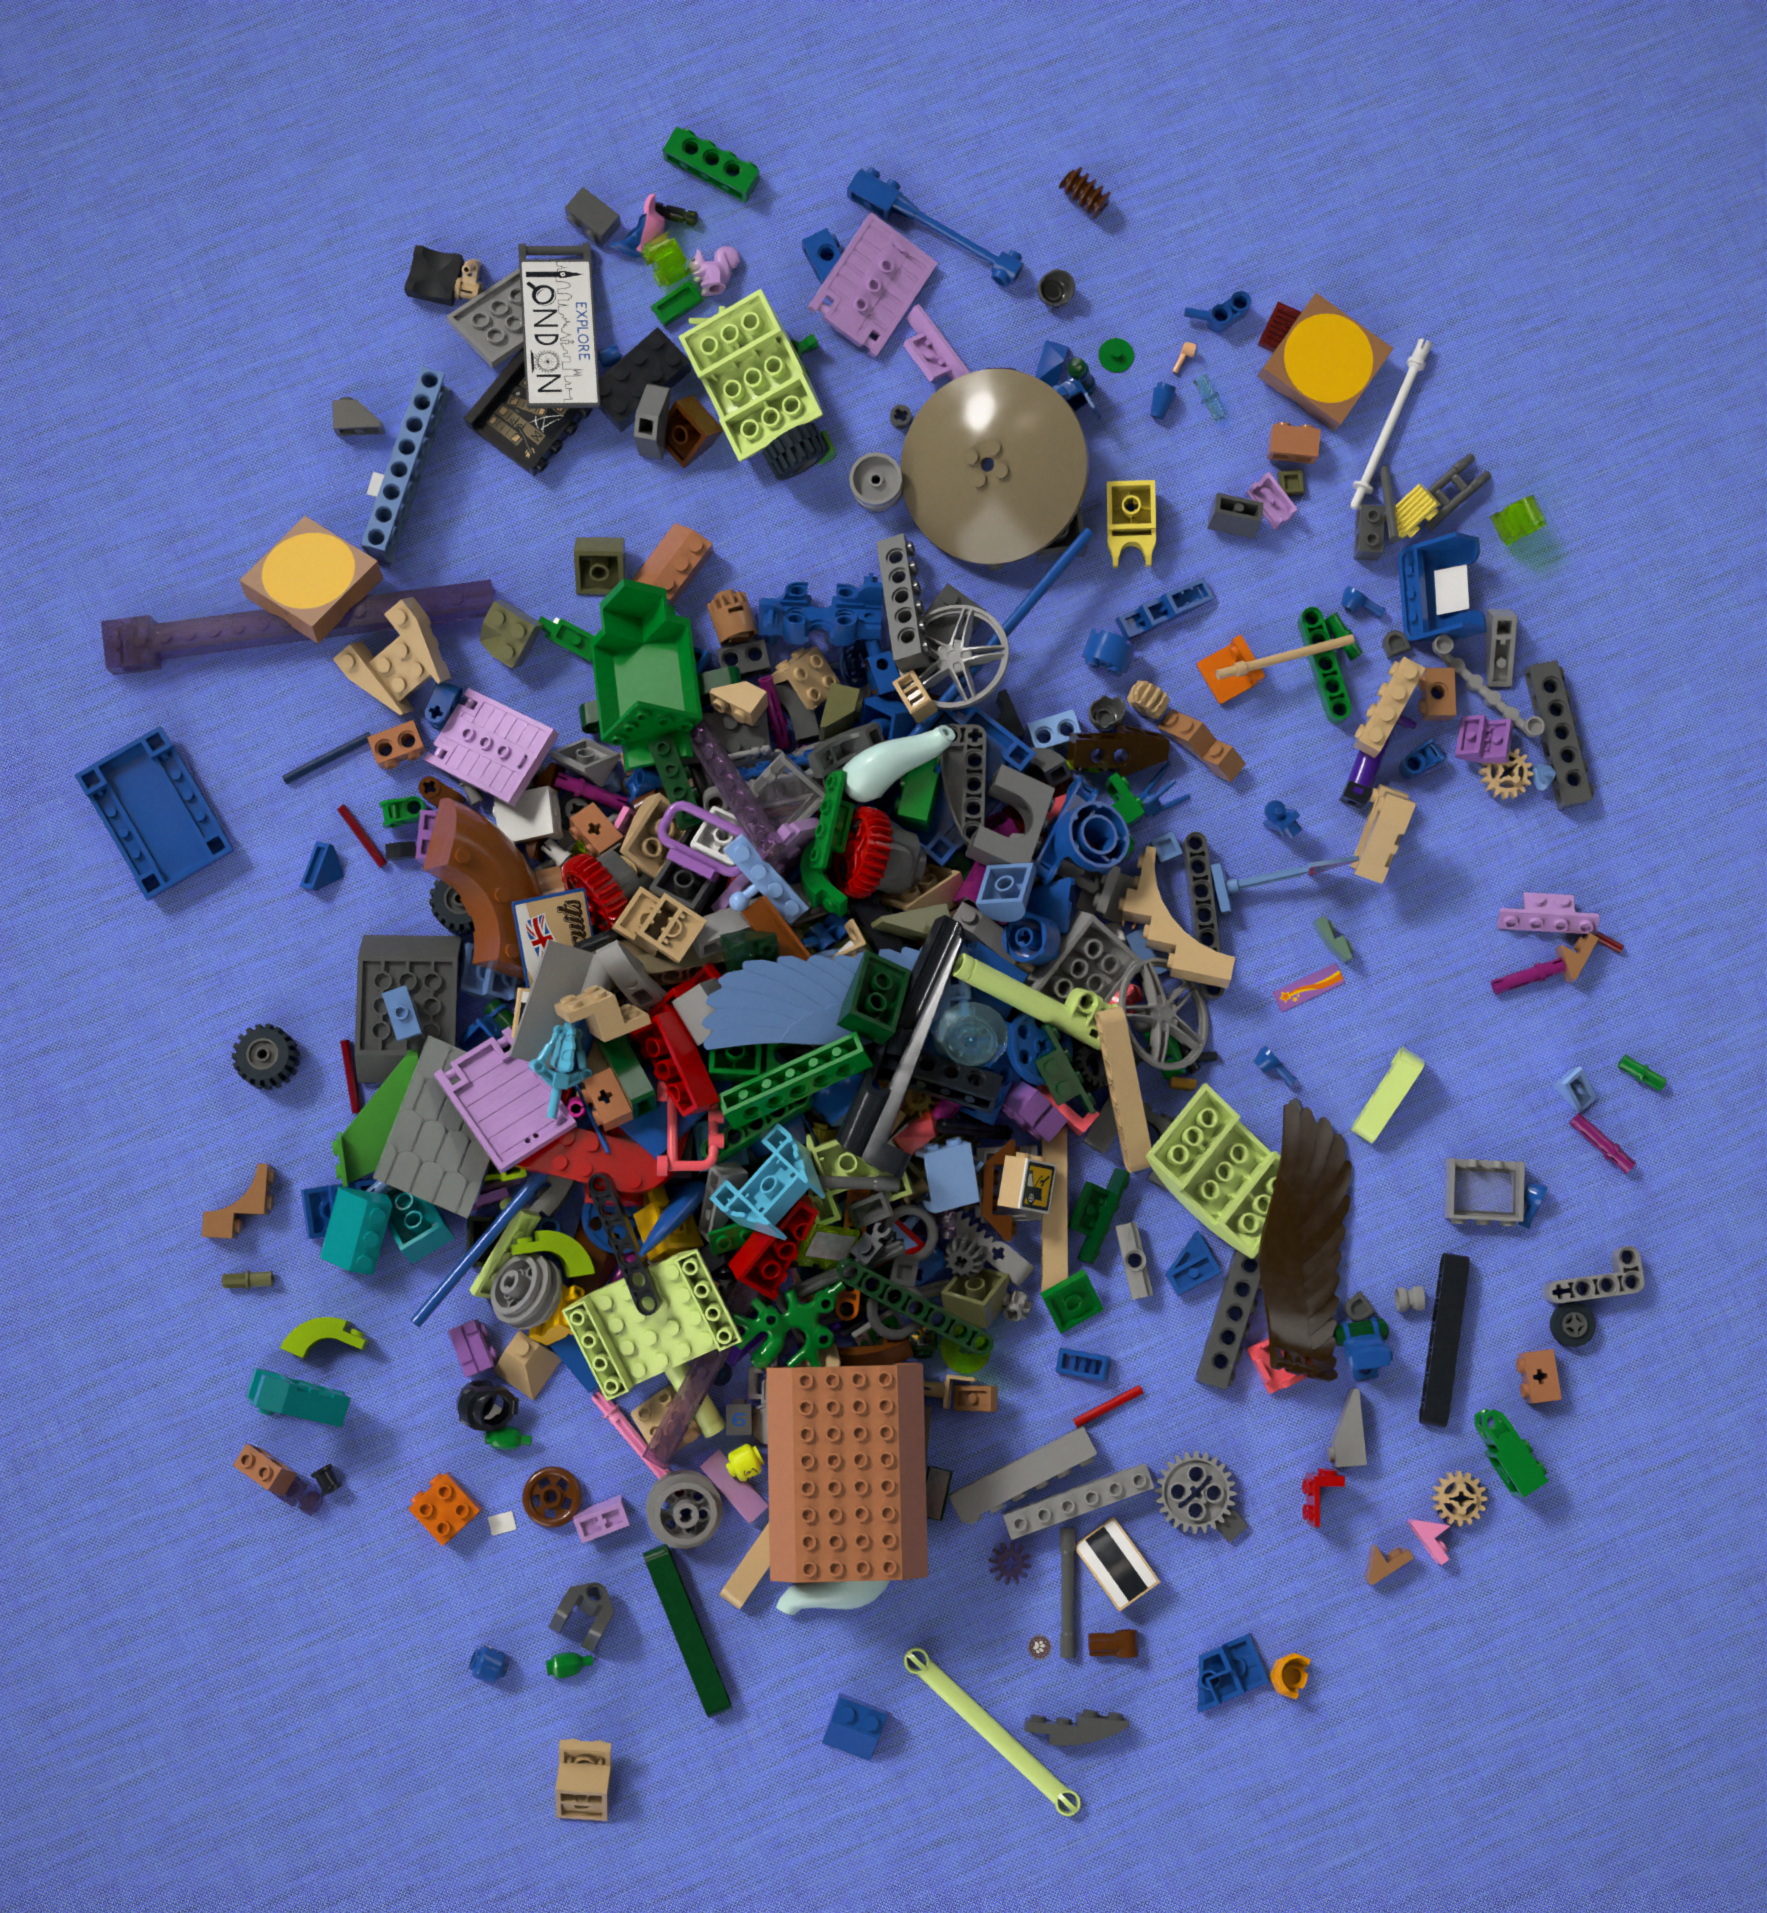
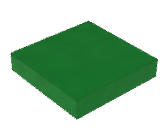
[1040,1269,1104,1334]

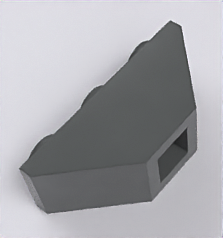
[633,383,671,460]

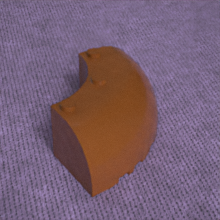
[423,798,543,980]

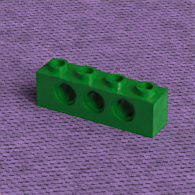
[663,126,760,203]

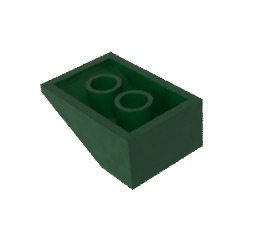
[837,950,911,1046]

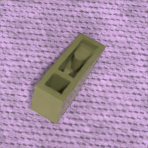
[871,903,951,943]

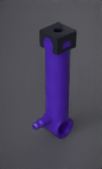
[1339,715,1417,809]

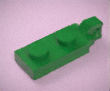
[538,616,594,663]

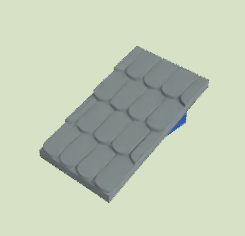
[373,1035,490,1219]

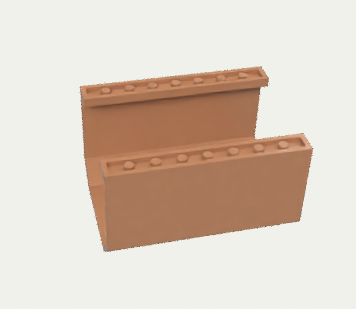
[766,1363,928,1583]

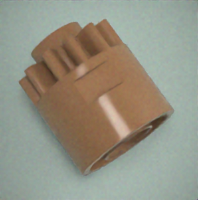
[707,589,759,646]

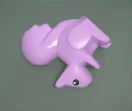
[688,246,740,297]

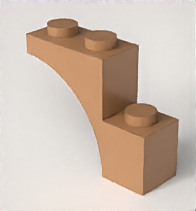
[1157,709,1246,782]
[202,1164,276,1239]

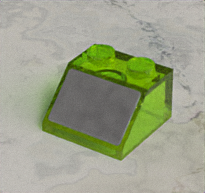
[792,1224,860,1270]

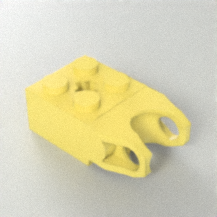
[1106,480,1156,568]

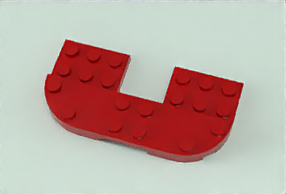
[515,1086,691,1195]

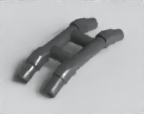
[1425,454,1491,532]

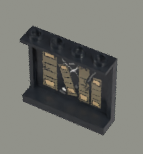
[464,347,593,477]

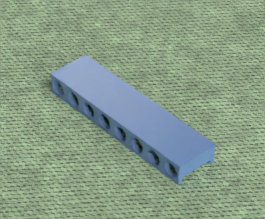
[361,365,451,564]

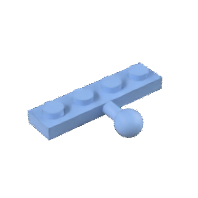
[723,832,809,924]

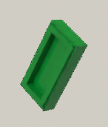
[650,280,703,328]

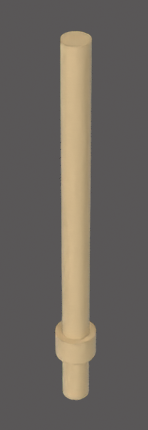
[1216,634,1355,680]

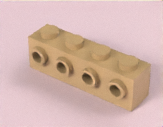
[1353,657,1425,758]

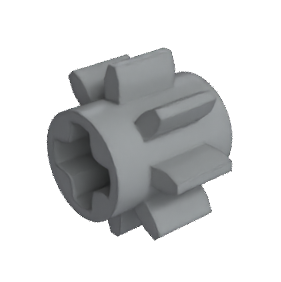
[1001,1290,1032,1322]

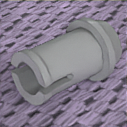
[459,780,485,806]

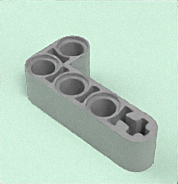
[1542,1246,1644,1303]

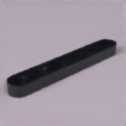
[587,1172,661,1316]

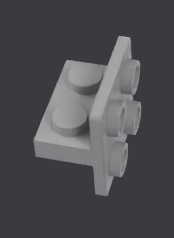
[1075,866,1135,924]

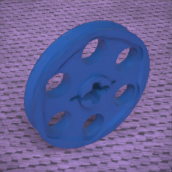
[1006,1013,1073,1085]
[581,1201,643,1254]

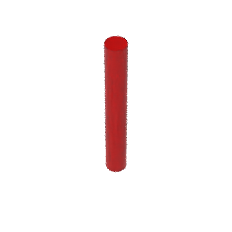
[1072,1385,1144,1428]

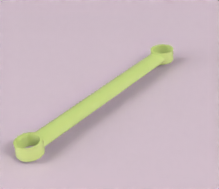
[904,1647,1081,1816]

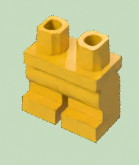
[529,1285,585,1346]

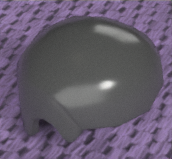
[1037,269,1076,308]
[1088,695,1126,731]

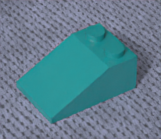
[385,1188,455,1264]

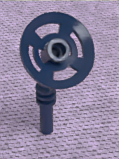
[777,639,869,688]

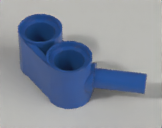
[1184,291,1251,333]
[800,912,854,953]

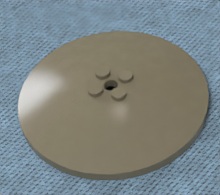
[900,369,1089,565]

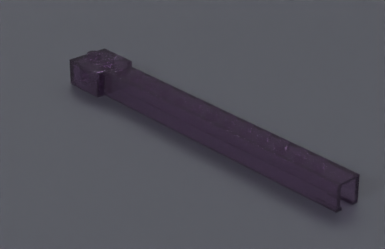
[101,579,495,675]

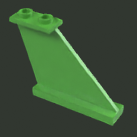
[332,1049,419,1187]

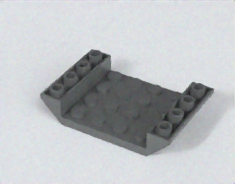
[354,935,462,1083]

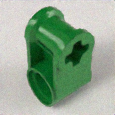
[379,796,429,828]

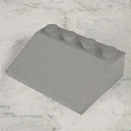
[1023,911,1142,1011]

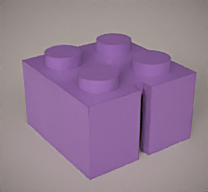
[1000,1080,1068,1143]

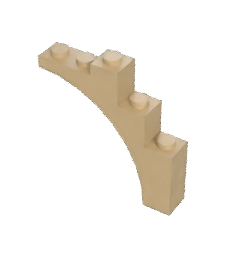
[1118,846,1235,989]

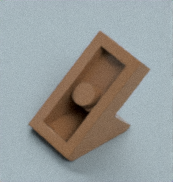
[1555,933,1599,983]
[954,1385,998,1412]
[1365,1544,1414,1585]

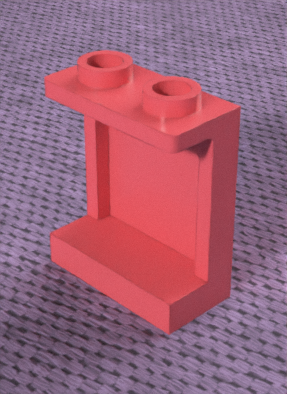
[1036,1085,1100,1136]

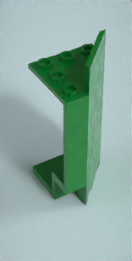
[590,578,703,771]

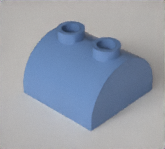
[976,863,1036,922]

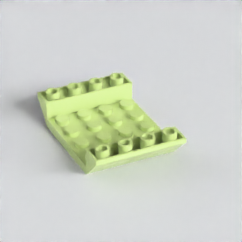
[562,1249,743,1401]

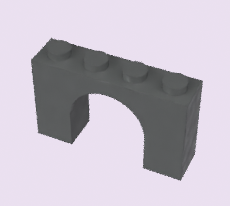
[712,680,819,745]
[965,764,1055,866]
[1082,1093,1174,1192]

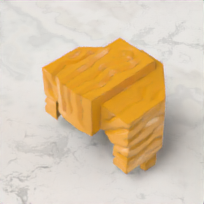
[1270,1653,1311,1699]

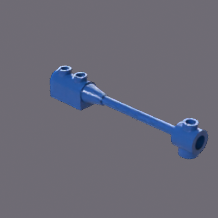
[847,167,1024,287]

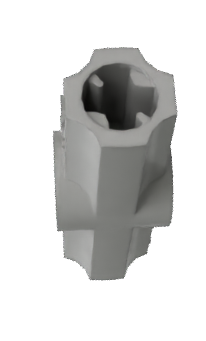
[1115,1222,1153,1300]

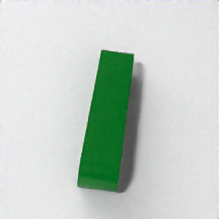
[1298,607,1352,724]
[701,1094,814,1163]

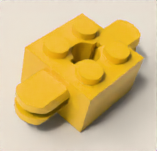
[633,1185,704,1261]

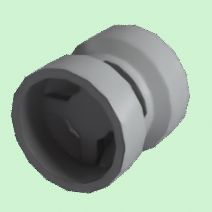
[1395,1286,1425,1312]

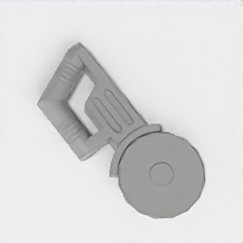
[748,1356,780,1445]

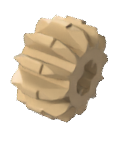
[1127,680,1170,719]

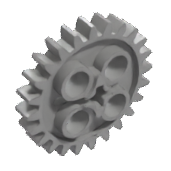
[1154,1450,1237,1534]

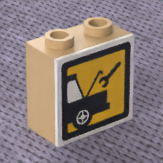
[997,1152,1057,1214]

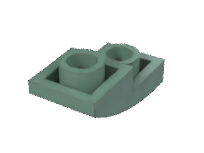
[1313,916,1354,963]

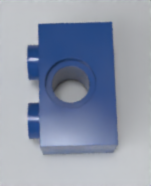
[802,228,841,285]

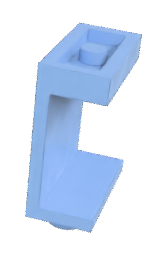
[915,1137,980,1213]

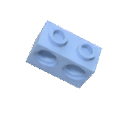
[1026,709,1081,751]

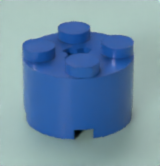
[1082,628,1137,677]
[1002,912,1060,966]

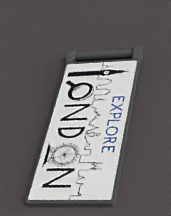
[518,243,600,409]

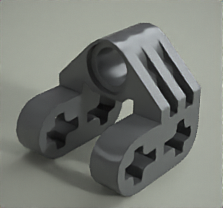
[548,1582,614,1653]

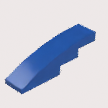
[1115,577,1215,640]

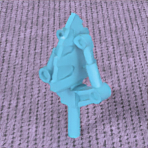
[529,1020,592,1119]

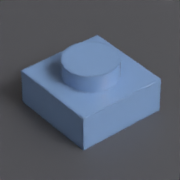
[1149,831,1183,865]

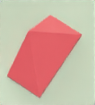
[893,1109,939,1156]

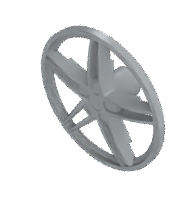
[899,605,1010,710]
[1118,958,1208,1070]

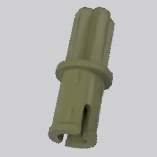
[222,1270,274,1290]

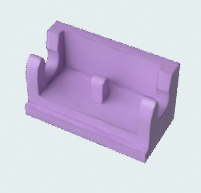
[1246,472,1298,531]
[573,1495,630,1543]

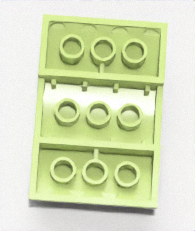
[678,289,824,462]
[1146,1083,1281,1259]

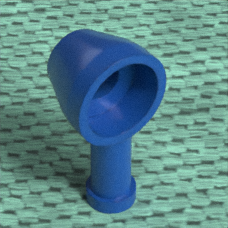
[1341,586,1386,619]
[1253,1045,1297,1087]
[1518,1183,1548,1230]

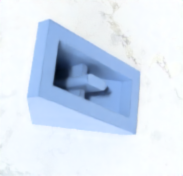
[1553,1066,1597,1113]

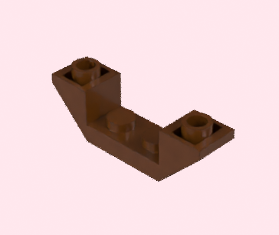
[981,1140,1020,1242]

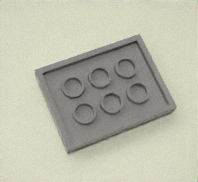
[446,268,524,368]

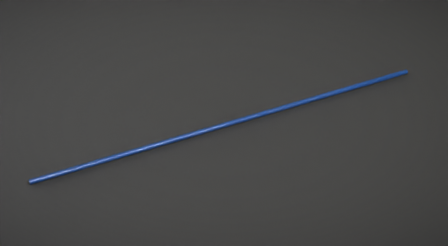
[410,528,1094,1328]

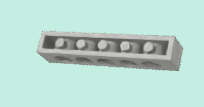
[1002,1462,1154,1540]

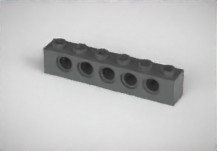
[876,533,931,673]
[1524,660,1594,810]
[1194,1249,1262,1390]

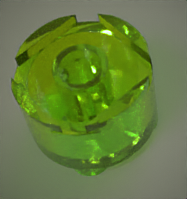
[640,231,691,288]
[1489,494,1547,546]
[940,1324,991,1374]

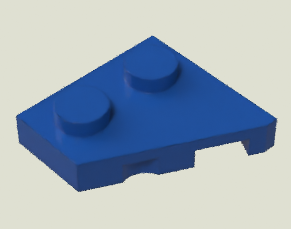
[1165,1230,1222,1297]

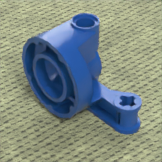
[1032,776,1130,885]

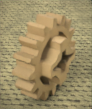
[1478,749,1534,800]
[1431,1470,1487,1526]

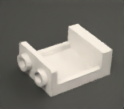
[493,786,563,844]

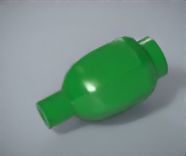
[485,1426,532,1450]
[546,1652,593,1678]

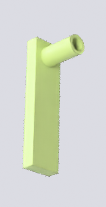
[469,1197,541,1299]

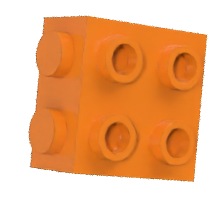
[408,1472,483,1546]

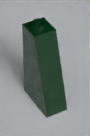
[595,1035,657,1120]

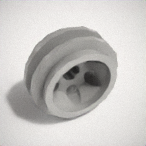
[490,1252,563,1330]
[645,1469,723,1549]

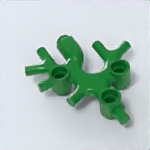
[732,1280,846,1370]

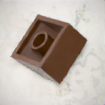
[665,395,724,468]

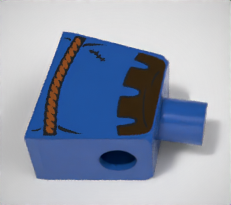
[863,640,899,697]

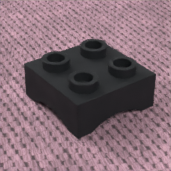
[404,245,465,306]

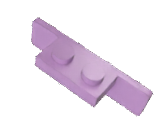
[903,304,970,382]
[1497,892,1600,934]

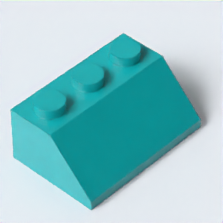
[320,1186,393,1275]

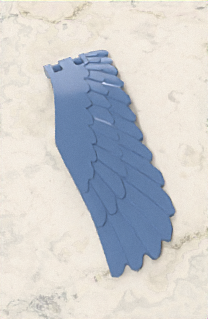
[701,944,973,1050]

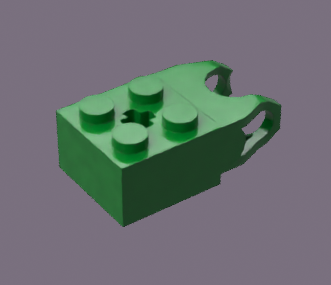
[894,755,940,832]
[708,1043,797,1082]
[1474,1408,1549,1498]

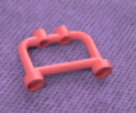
[657,1081,724,1176]

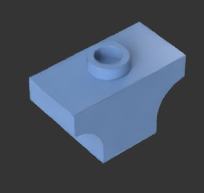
[382,985,423,1042]

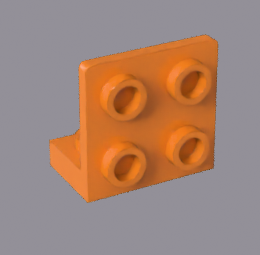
[1196,634,1265,705]

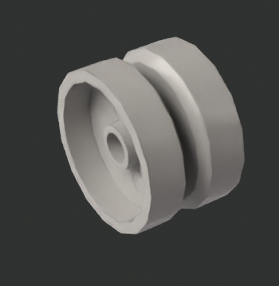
[849,452,903,512]

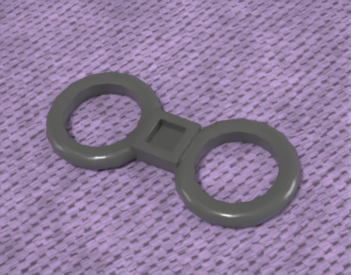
[867,1204,938,1340]

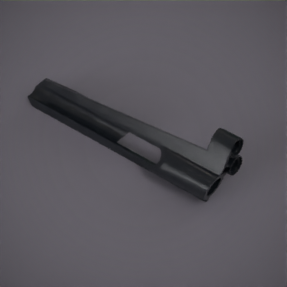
[836,915,965,1179]

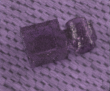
[272,1476,323,1516]

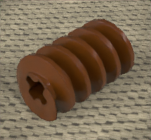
[1059,167,1111,219]

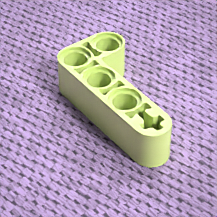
[1351,1046,1425,1144]

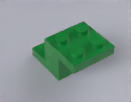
[1104,772,1145,862]

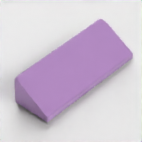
[700,1449,769,1524]

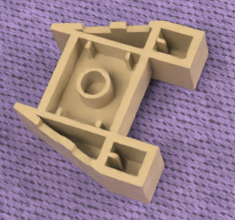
[333,597,451,716]
[1350,784,1416,884]

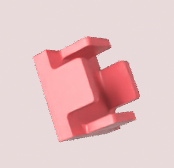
[1246,1337,1306,1394]

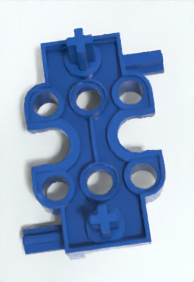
[759,573,883,646]

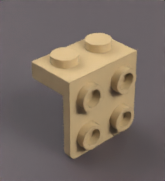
[770,645,841,710]
[631,1385,702,1461]

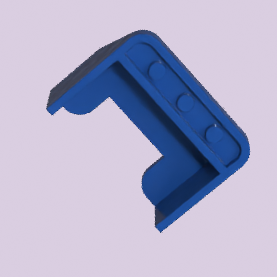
[1398,532,1487,642]

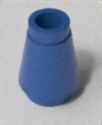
[1150,382,1176,420]

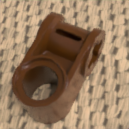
[418,776,467,809]

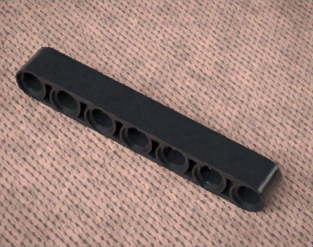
[1419,1252,1470,1428]

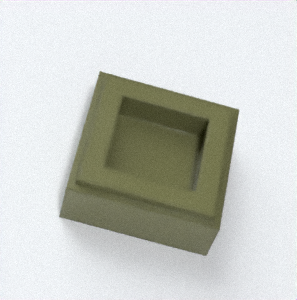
[1277,470,1305,496]

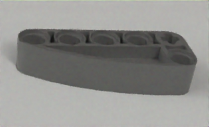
[940,724,987,847]

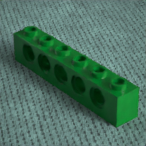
[718,1031,873,1129]

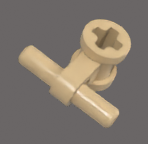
[454,259,483,300]

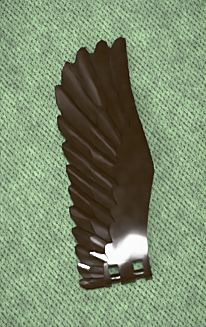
[1258,1103,1352,1382]

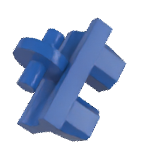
[1263,800,1302,838]

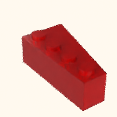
[628,1009,720,1117]
[728,1194,819,1301]

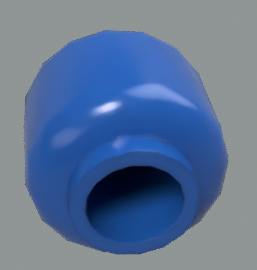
[469,1646,509,1683]

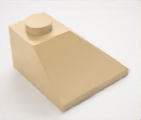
[493,1330,562,1400]

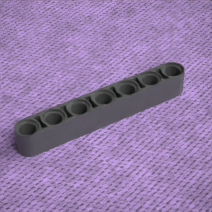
[1182,831,1225,1001]

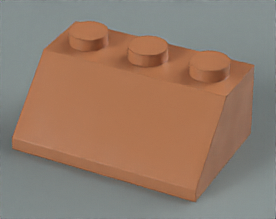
[632,523,714,606]

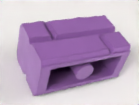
[448,1319,498,1378]

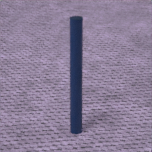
[282,732,372,785]

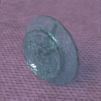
[933,1002,1009,1068]

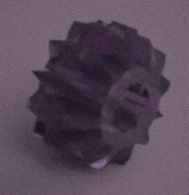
[988,1541,1032,1585]

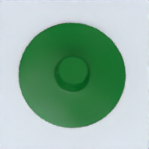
[1098,338,1134,373]

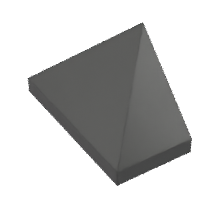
[846,1191,894,1230]

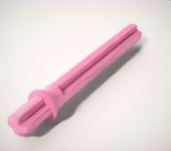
[592,1390,684,1496]

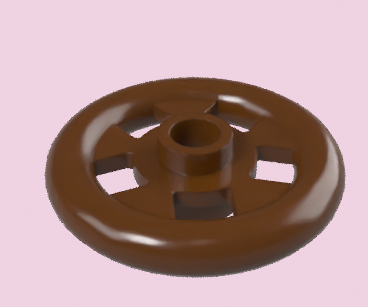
[522,1466,582,1528]

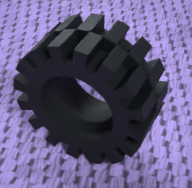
[1071,1045,1108,1092]

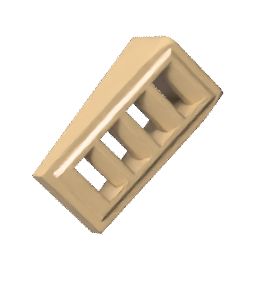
[892,669,938,723]

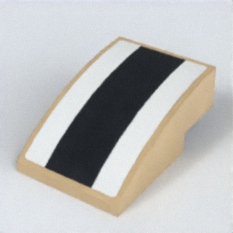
[1075,1517,1160,1612]

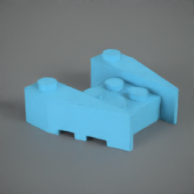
[709,1123,825,1240]

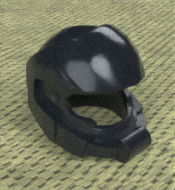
[456,1380,519,1431]

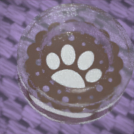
[1027,1634,1053,1661]

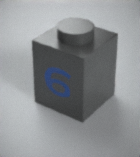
[726,1399,752,1435]

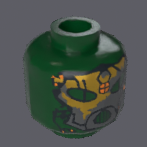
[909,1325,938,1359]

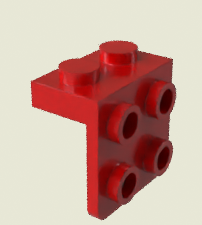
[1302,1468,1345,1528]

